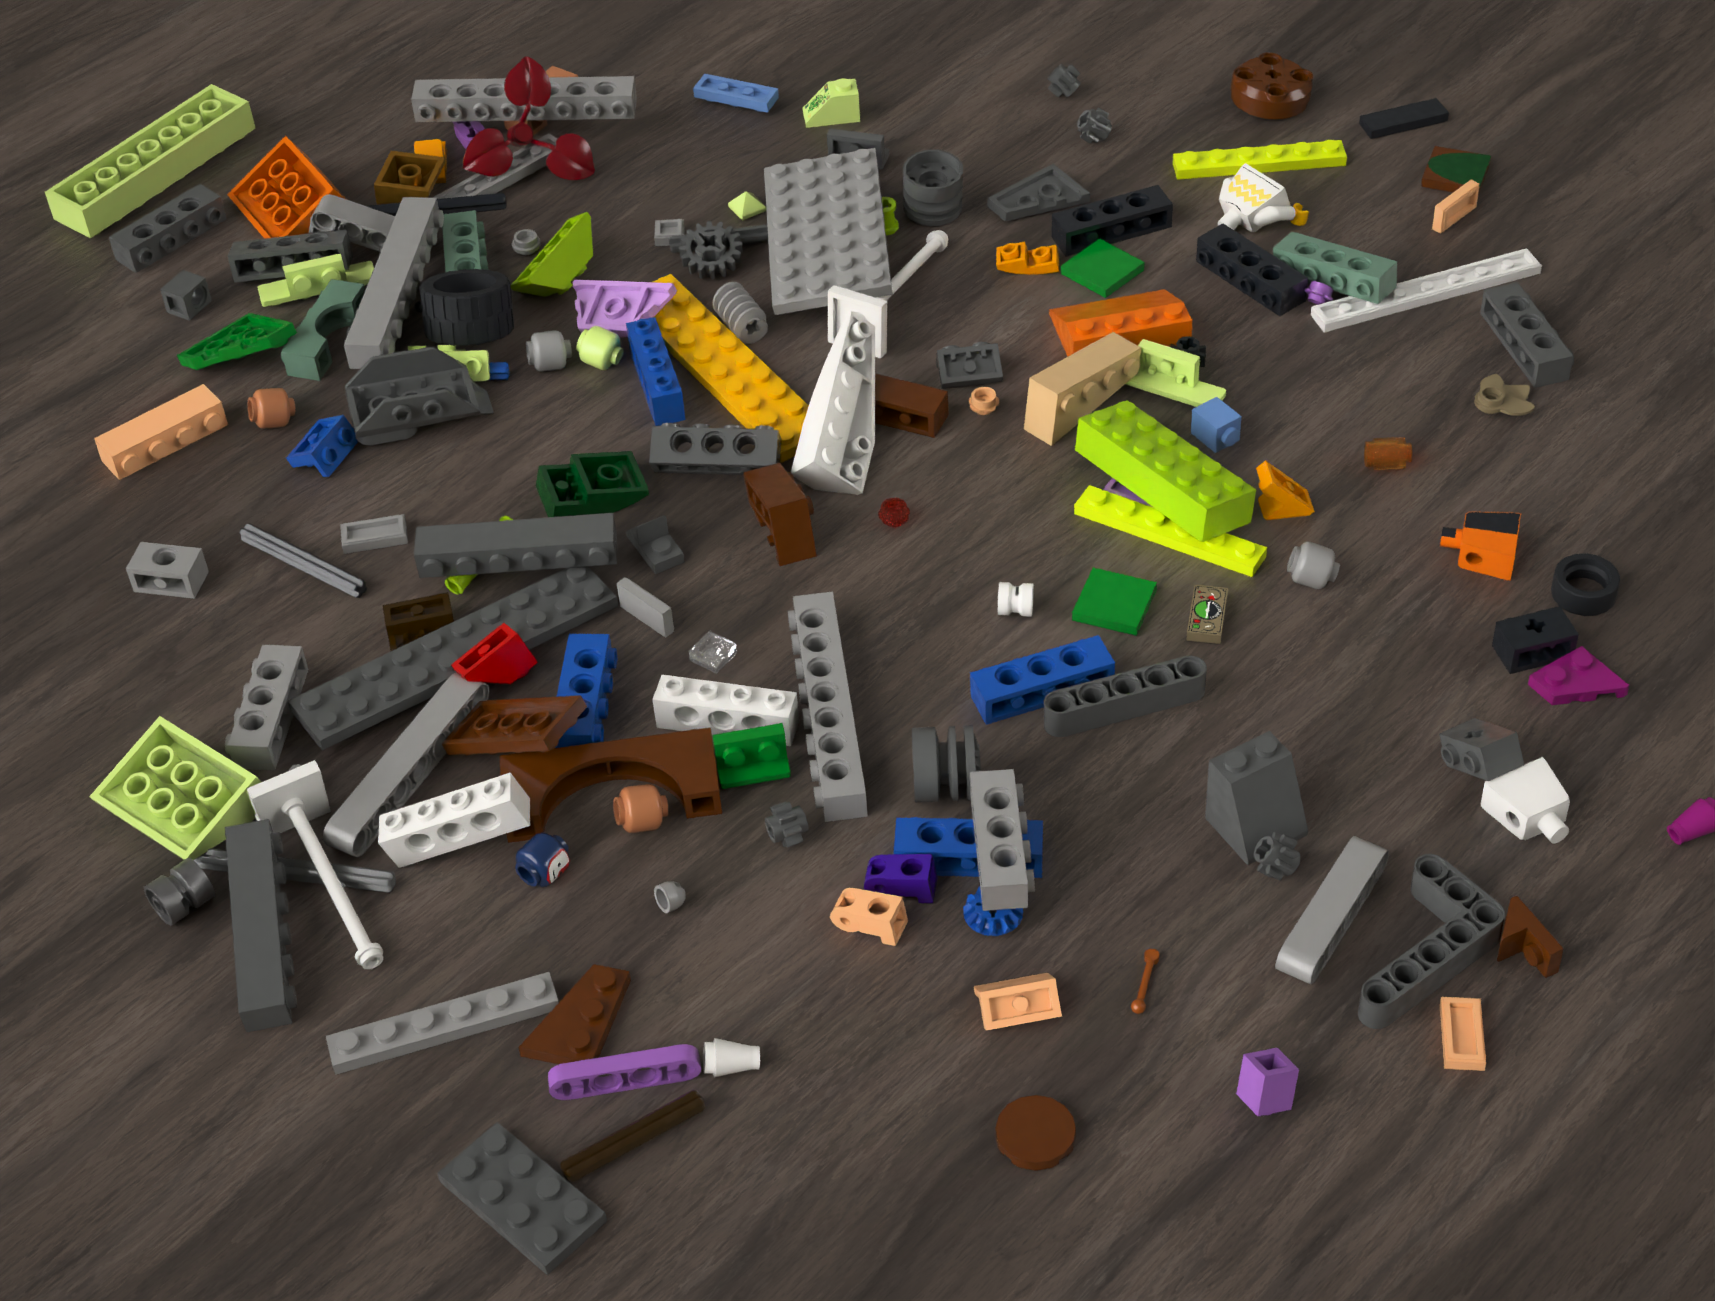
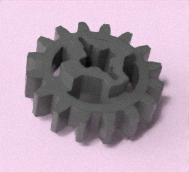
[679,221,743,280]

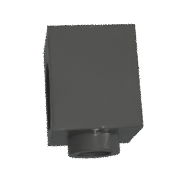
[160,270,212,321]

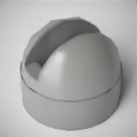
[654,881,686,913]

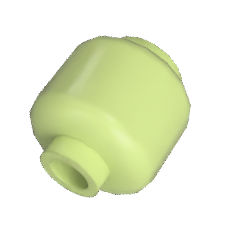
[576,326,624,370]

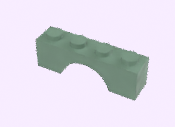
[281,279,365,381]

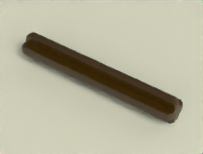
[560,1090,705,1182]

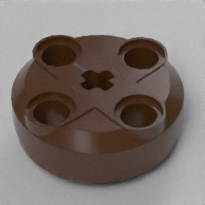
[1231,52,1313,119]

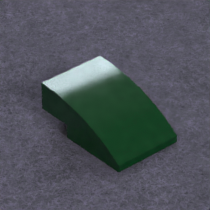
[536,451,649,517]

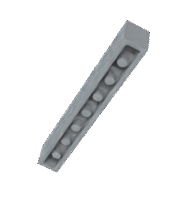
[411,76,637,122]
[788,592,868,822]

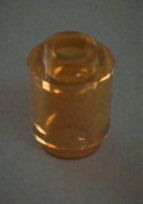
[1364,437,1412,470]

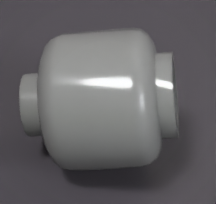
[526,330,572,372]
[1287,541,1340,590]

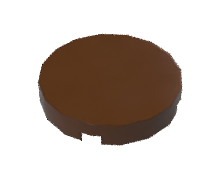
[995,1095,1076,1171]

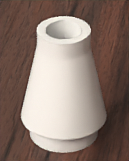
[703,1038,760,1077]

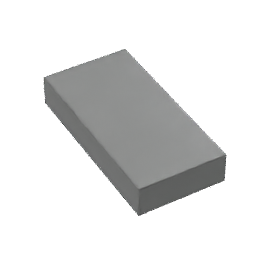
[340,514,408,554]
[617,577,674,638]

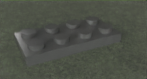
[437,1122,607,1275]

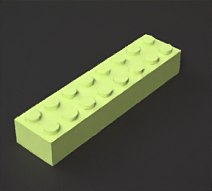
[45,84,256,238]

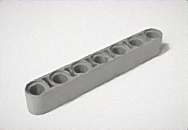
[323,673,489,857]

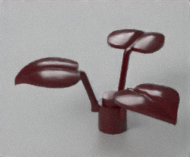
[463,56,595,180]

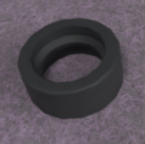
[1551,553,1621,616]

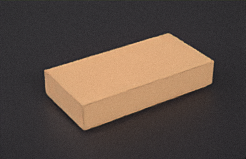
[1432,180,1479,234]
[1440,997,1486,1071]

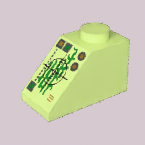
[803,78,860,128]

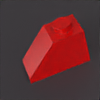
[451,623,538,684]

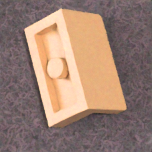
[974,973,1062,1031]

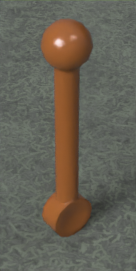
[1131,949,1159,1014]

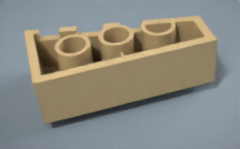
[1024,332,1141,446]

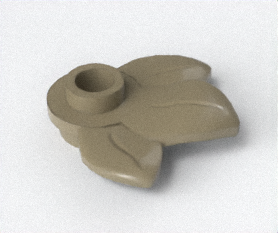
[1474,374,1535,416]

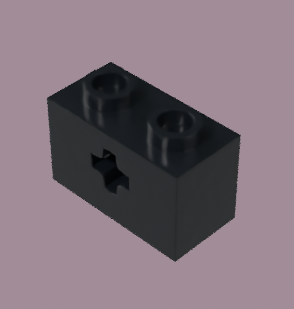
[1492,606,1579,674]

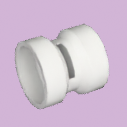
[998,582,1034,617]

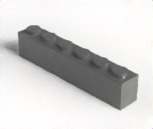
[414,513,617,578]
[225,819,297,1032]

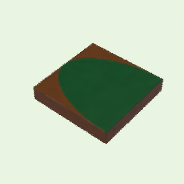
[1421,146,1491,196]

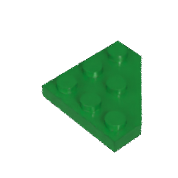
[177,313,297,370]

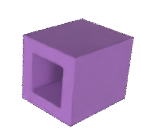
[1236,1048,1299,1116]

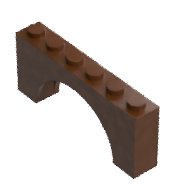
[499,727,722,843]

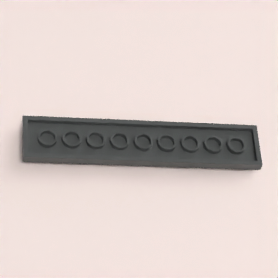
[288,566,618,750]

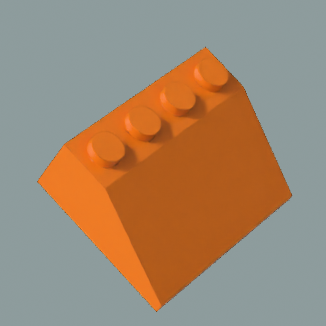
[227,136,346,239]
[1049,289,1192,357]

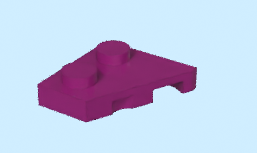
[1528,646,1630,705]

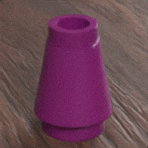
[1667,797,1715,845]

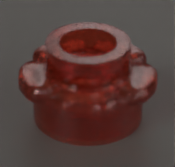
[878,498,910,527]

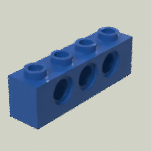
[626,317,686,426]
[555,634,618,748]
[970,635,1115,725]
[894,817,1043,878]

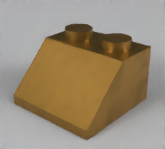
[374,151,446,205]

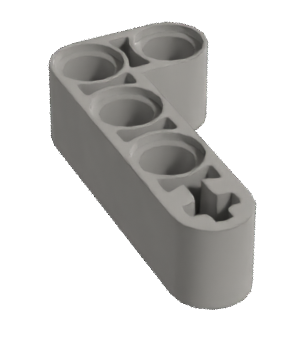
[309,194,395,252]

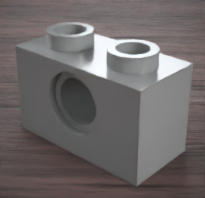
[126,542,209,599]

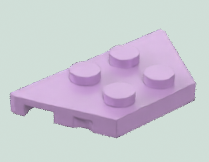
[573,280,677,338]

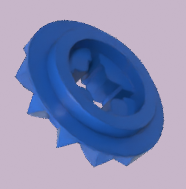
[963,886,1023,936]

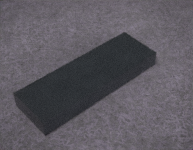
[1359,98,1449,139]

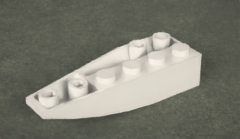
[791,310,875,495]

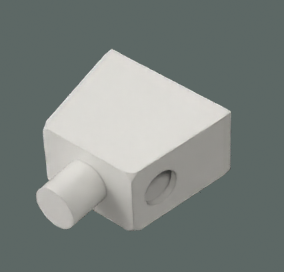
[1480,757,1570,844]

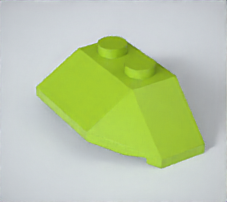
[511,212,593,297]

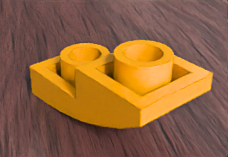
[996,241,1059,275]

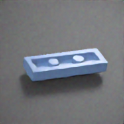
[693,74,779,112]

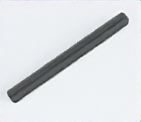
[194,848,396,893]

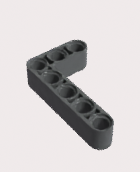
[1358,854,1505,1029]

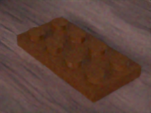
[442,695,587,755]

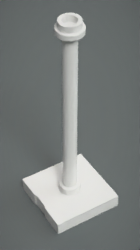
[828,230,948,358]
[247,760,383,970]

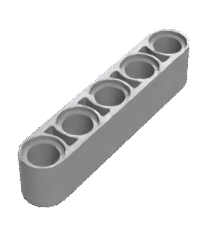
[1275,836,1389,985]

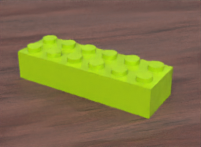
[1075,400,1256,542]

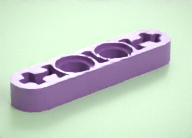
[548,1044,701,1100]

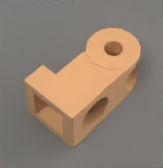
[830,888,908,946]

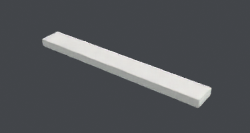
[1310,248,1542,332]

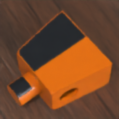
[1440,512,1521,581]

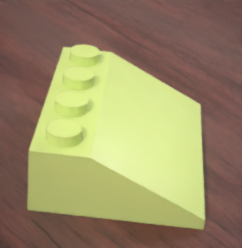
[89,716,261,860]

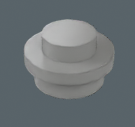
[512,229,541,255]

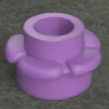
[1304,281,1334,305]

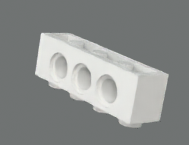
[652,674,799,746]
[378,773,530,868]

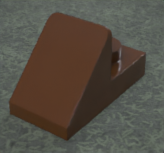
[1497,896,1564,978]

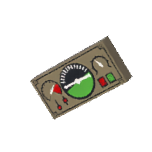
[1186,585,1228,644]

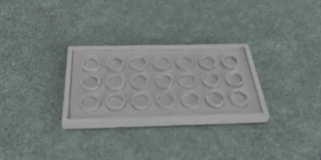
[764,148,893,315]

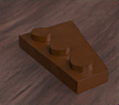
[518,964,631,1064]

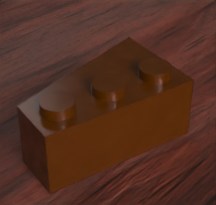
[743,463,817,566]

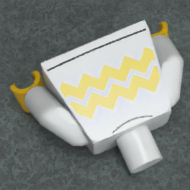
[1217,163,1309,232]

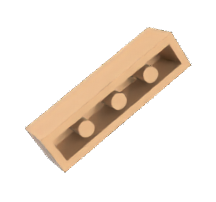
[94,384,228,480]

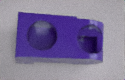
[864,854,938,903]

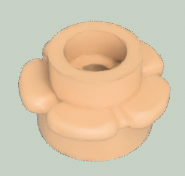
[969,387,999,415]

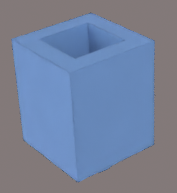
[1191,397,1241,453]

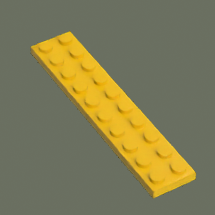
[653,274,809,463]

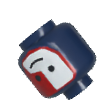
[515,833,570,887]

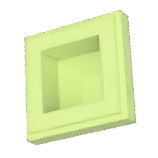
[728,191,766,221]

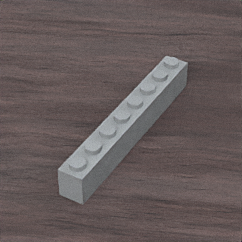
[344,197,444,369]

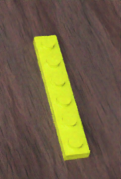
[1173,140,1347,180]
[1074,485,1267,577]

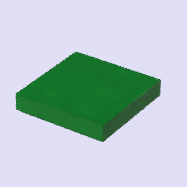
[1061,239,1145,298]
[1072,567,1157,636]

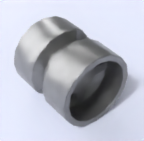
[144,858,215,926]

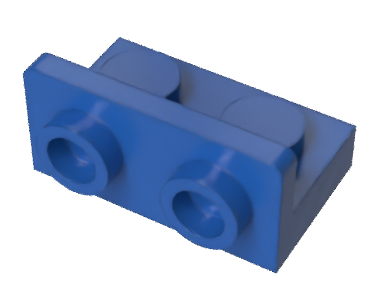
[286,415,358,477]

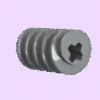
[712,281,768,344]

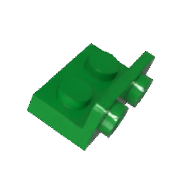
[712,723,791,789]

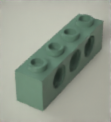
[442,210,489,272]
[1273,232,1397,304]

